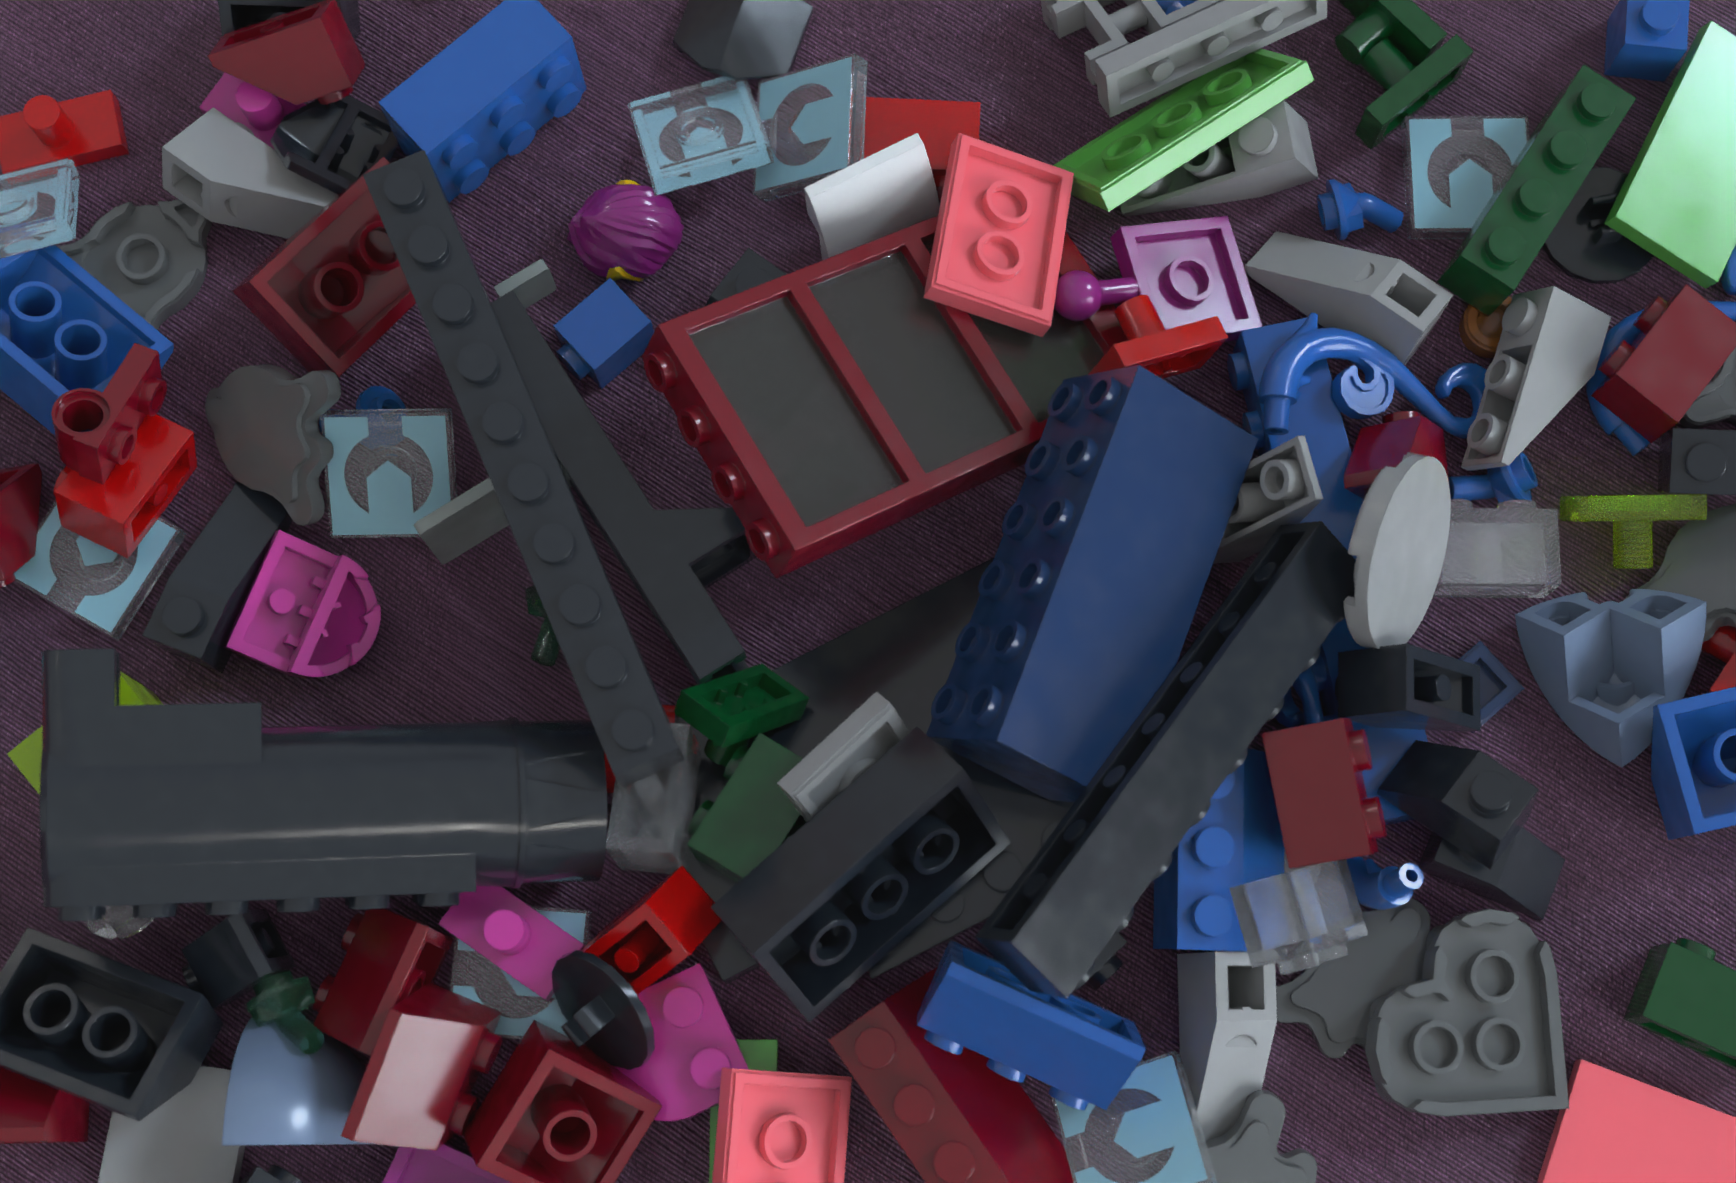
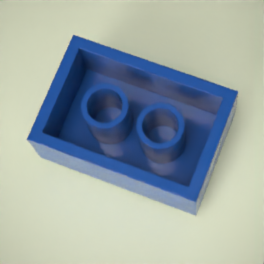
[378,0,587,202]

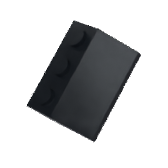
[0,927,223,1121]

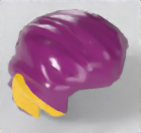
[567,180,684,281]

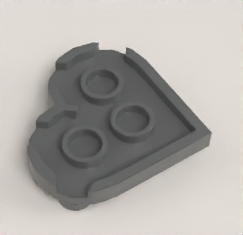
[1365,909,1569,1116]

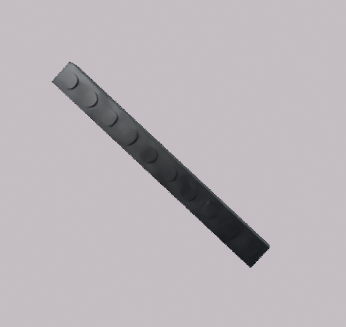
[363,150,686,787]

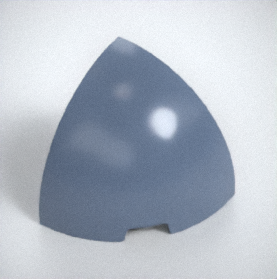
[1515,589,1706,767]
[222,1012,373,1146]

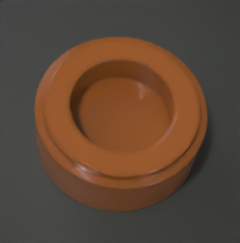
[1459,296,1512,358]

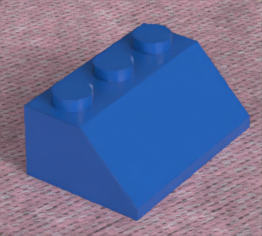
[0,231,174,435]
[1651,687,1736,840]
[1153,748,1285,953]
[917,940,1146,1111]

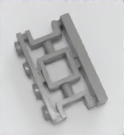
[1041,0,1327,118]

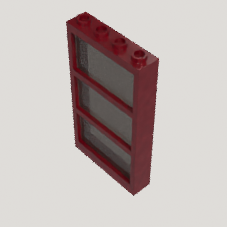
[641,215,1128,579]

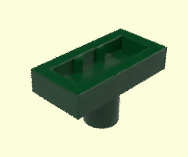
[1335,0,1447,67]
[1355,34,1473,150]
[673,664,809,766]

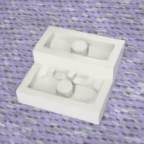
[804,133,940,260]

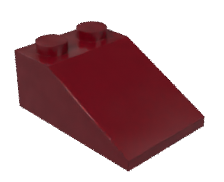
[232,157,416,377]

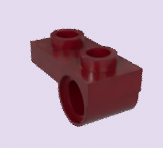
[52,343,167,485]

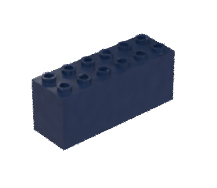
[926,365,1258,802]

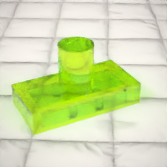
[1560,494,1707,569]

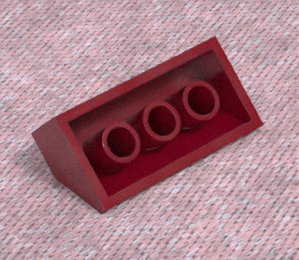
[828,967,1080,1183]

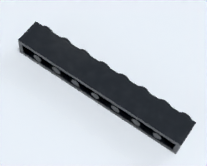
[975,521,1356,998]

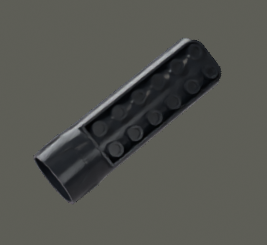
[40,649,607,921]

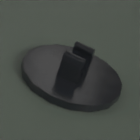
[1543,167,1654,284]
[552,950,655,1070]

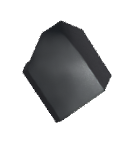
[673,0,813,80]
[270,95,399,195]

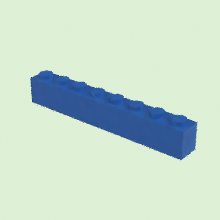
[1227,318,1428,825]

